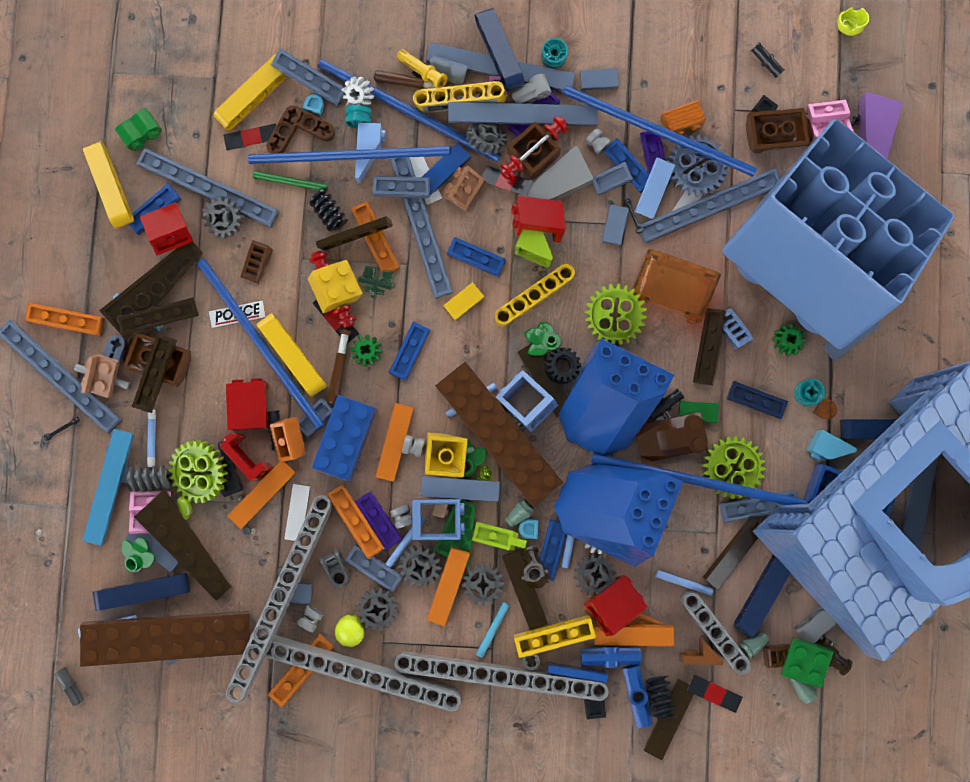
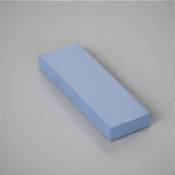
[635,158,675,219]

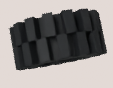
[544,347,581,384]

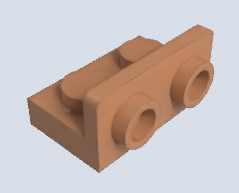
[442,166,485,211]
[81,354,120,398]

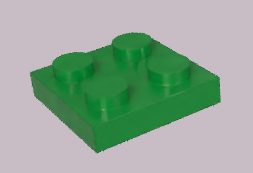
[781,637,834,688]

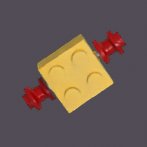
[308,251,363,329]

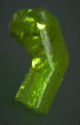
[470,466,492,481]

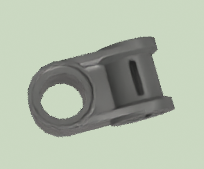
[319,548,350,587]

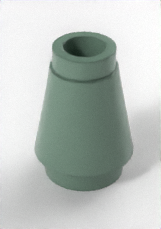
[505,499,534,527]
[739,632,769,659]
[789,679,818,704]

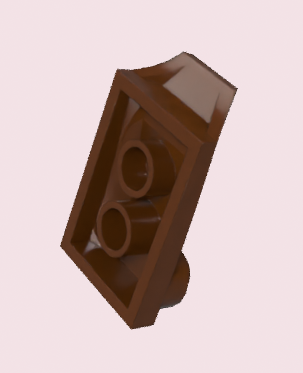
[746,108,812,153]
[122,332,191,387]
[636,411,708,461]

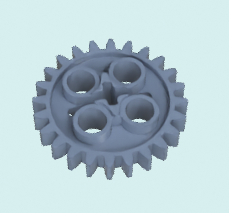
[667,135,729,197]

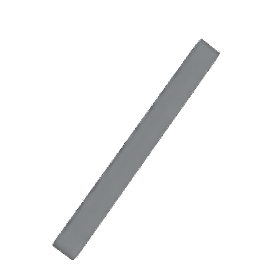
[226,495,333,703]
[253,632,461,711]
[394,651,608,701]

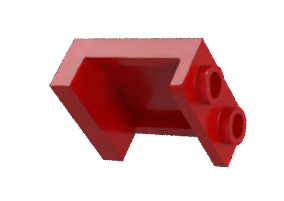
[511,195,566,243]
[140,203,193,256]
[226,378,269,431]
[220,433,274,481]
[584,574,648,637]

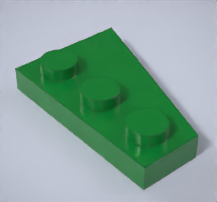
[433,499,475,567]

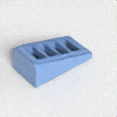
[723,308,753,350]

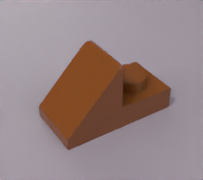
[680,638,723,665]

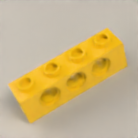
[514,615,596,658]

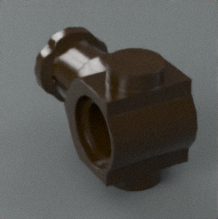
[521,546,551,589]
[814,637,853,676]

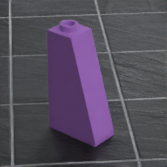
[859,92,903,159]

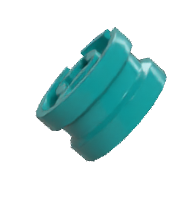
[541,38,568,69]
[345,105,372,129]
[794,378,825,406]

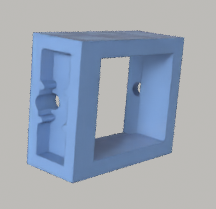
[496,370,558,432]
[412,499,464,540]

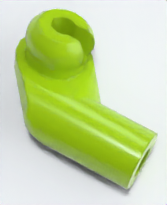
[177,496,193,520]

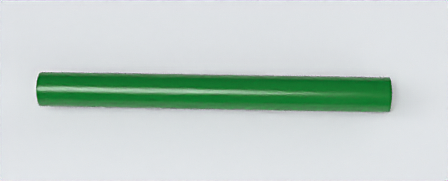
[252,171,328,190]

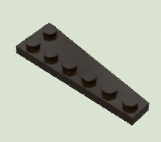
[99,242,203,340]
[134,490,231,601]

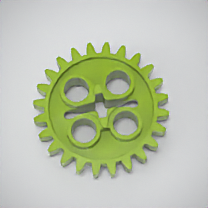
[585,283,648,345]
[701,436,766,499]
[168,440,228,503]

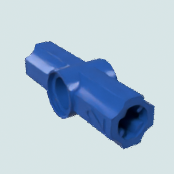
[580,645,641,668]
[622,665,653,728]

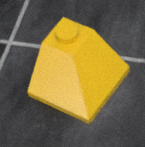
[425,432,468,477]

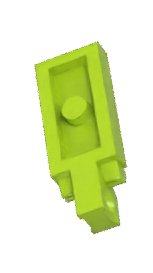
[472,522,527,550]

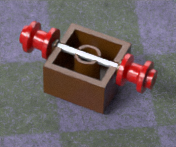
[500,116,568,180]

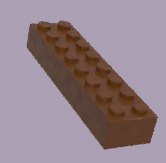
[435,362,563,507]
[80,611,250,667]

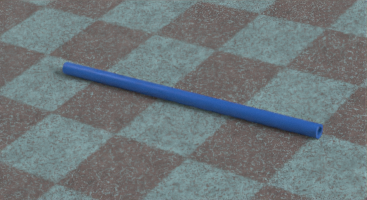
[318,59,501,163]
[562,85,757,177]
[248,146,451,164]
[197,259,325,430]
[591,453,807,505]

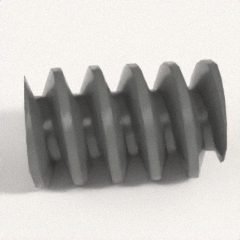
[127,465,172,492]

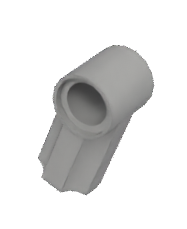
[512,74,552,104]

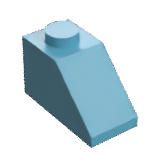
[806,430,857,461]

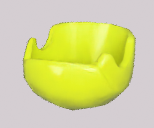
[837,7,869,36]
[335,615,364,647]

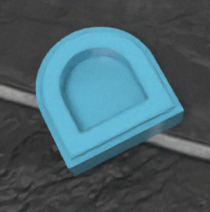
[302,94,324,117]
[519,519,539,539]

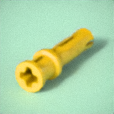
[397,49,447,88]

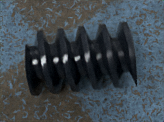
[309,188,348,232]
[645,676,677,720]

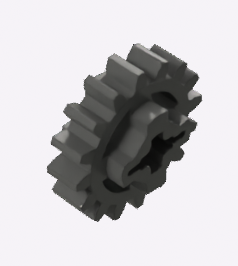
[466,123,507,155]
[202,196,244,238]
[398,544,442,588]
[573,554,616,596]
[462,562,504,606]
[356,588,399,631]

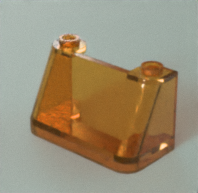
[631,249,721,324]

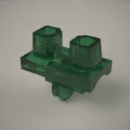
[358,266,396,299]

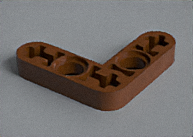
[266,105,335,153]

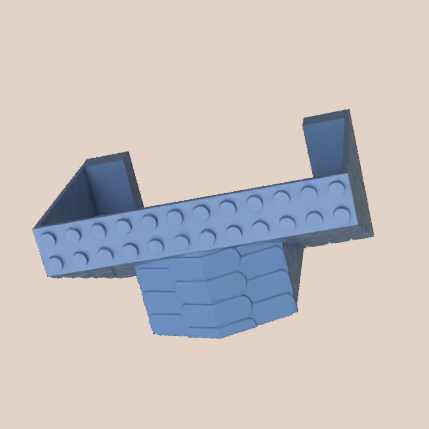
[753,361,970,661]

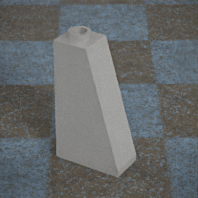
[523,146,594,201]

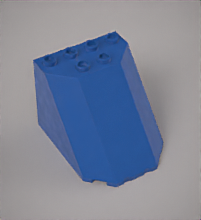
[559,338,674,456]
[554,464,683,567]

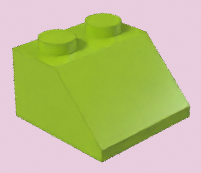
[515,229,553,269]

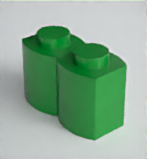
[115,108,162,151]

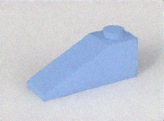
[355,122,386,184]

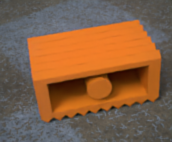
[660,100,706,136]
[270,417,306,462]

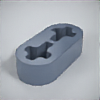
[103,335,128,367]

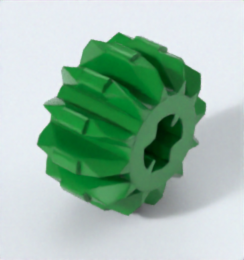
[772,324,806,356]
[350,334,383,367]

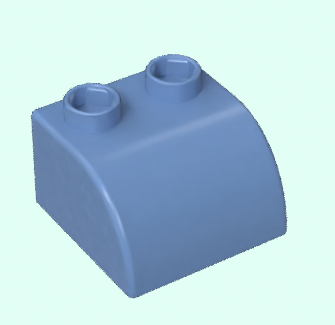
[722,119,954,349]

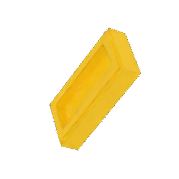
[443,282,485,321]

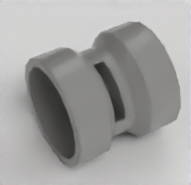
[585,128,611,155]
[402,435,425,457]
[390,504,413,529]
[297,605,324,632]

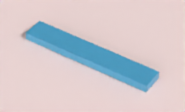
[82,429,134,546]

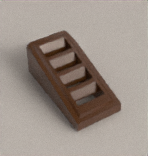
[240,240,273,284]
[763,644,790,668]

